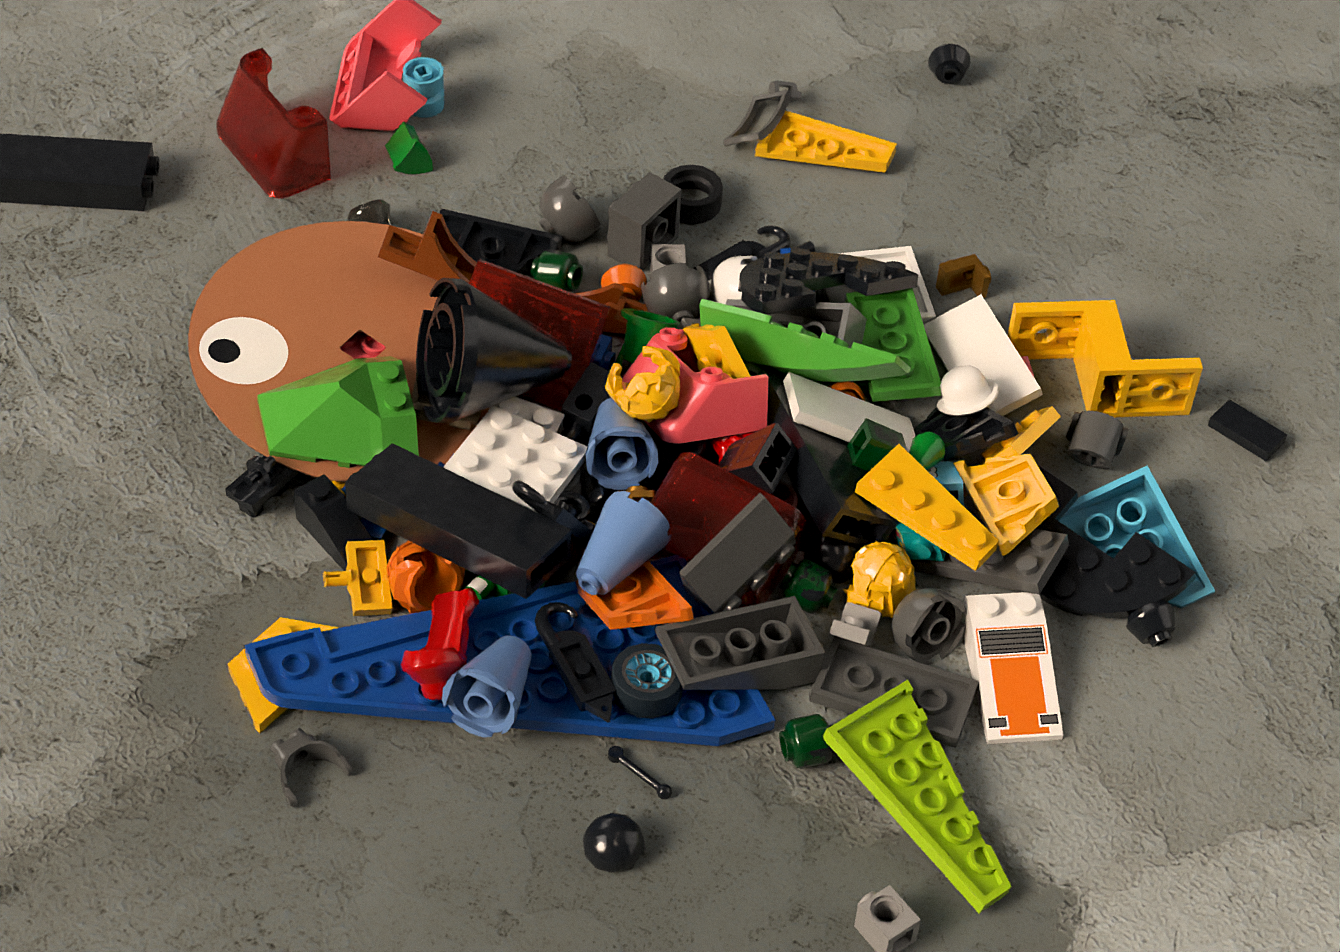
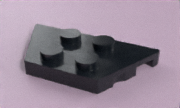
[440,209,563,283]
[914,407,1019,462]

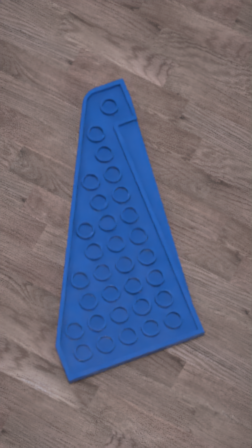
[245,553,775,746]

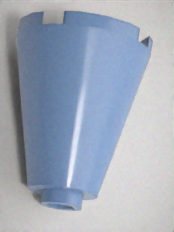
[585,398,659,491]
[576,491,671,595]
[442,636,532,737]

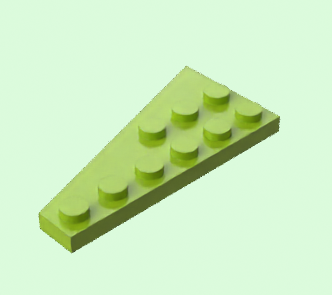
[823,679,1012,914]

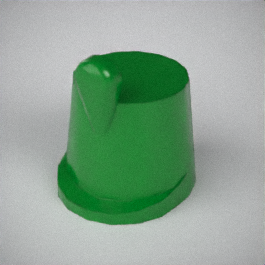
[615,309,680,366]

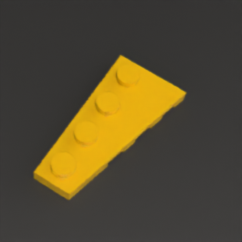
[755,111,897,173]
[855,444,999,571]

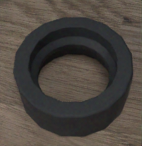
[663,164,723,224]

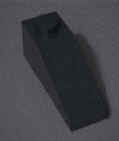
[294,474,373,571]

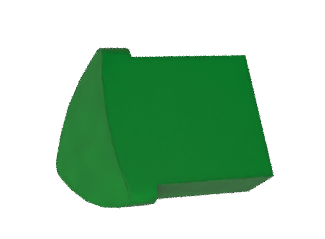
[385,122,433,174]

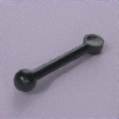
[608,746,672,799]

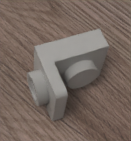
[829,602,882,647]

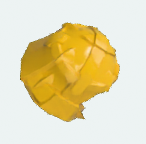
[605,346,680,422]
[842,541,916,618]

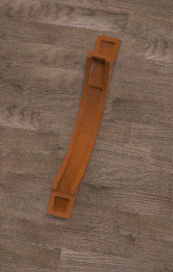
[378,211,649,334]

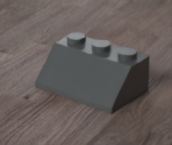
[679,493,796,615]

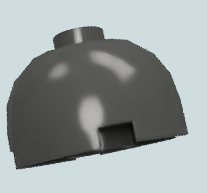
[539,175,601,243]
[641,263,710,322]
[891,587,966,665]

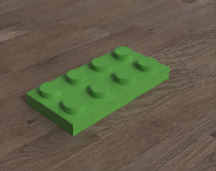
[845,288,941,402]

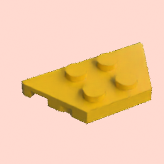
[683,323,750,379]
[963,406,1061,497]
[953,454,1059,556]
[228,617,339,733]

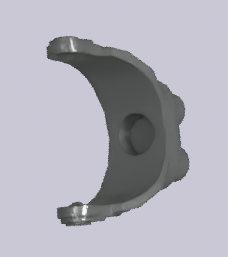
[270,728,353,807]

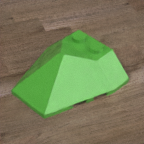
[257,356,419,468]

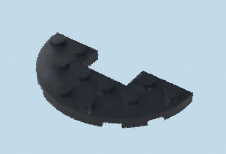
[738,248,919,315]
[1021,454,1196,619]

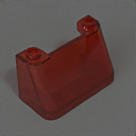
[216,48,331,199]
[650,452,806,608]

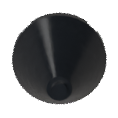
[416,278,572,423]

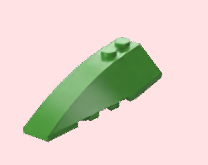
[699,299,910,382]

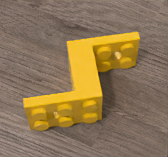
[1007,300,1203,417]

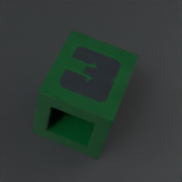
[847,418,908,472]

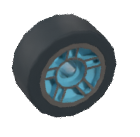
[611,643,683,718]

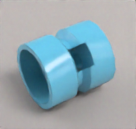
[403,57,444,118]

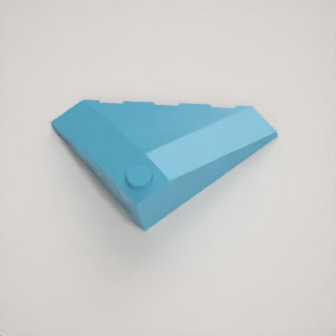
[1059,465,1215,608]

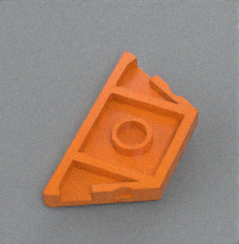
[576,561,694,630]

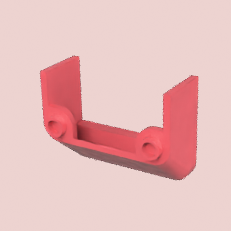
[330,0,442,131]
[622,326,769,444]

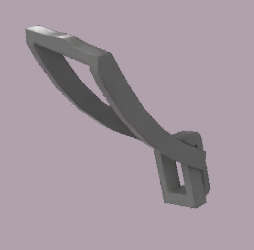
[724,80,802,146]

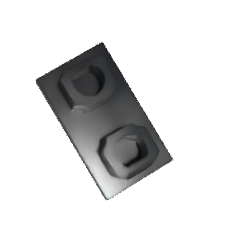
[225,456,298,518]

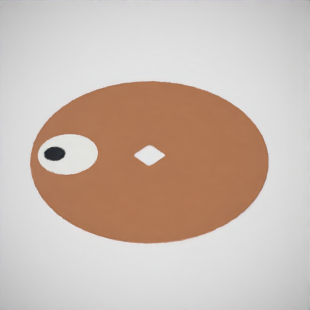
[188,221,490,483]

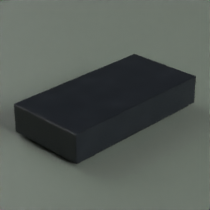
[1208,399,1287,461]

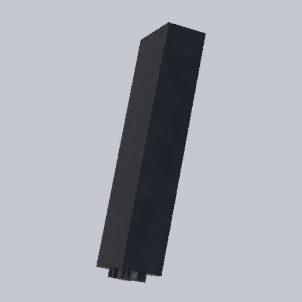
[0,133,159,211]
[762,371,898,546]
[345,443,571,599]

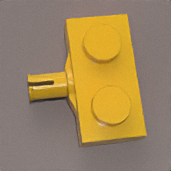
[323,540,393,616]

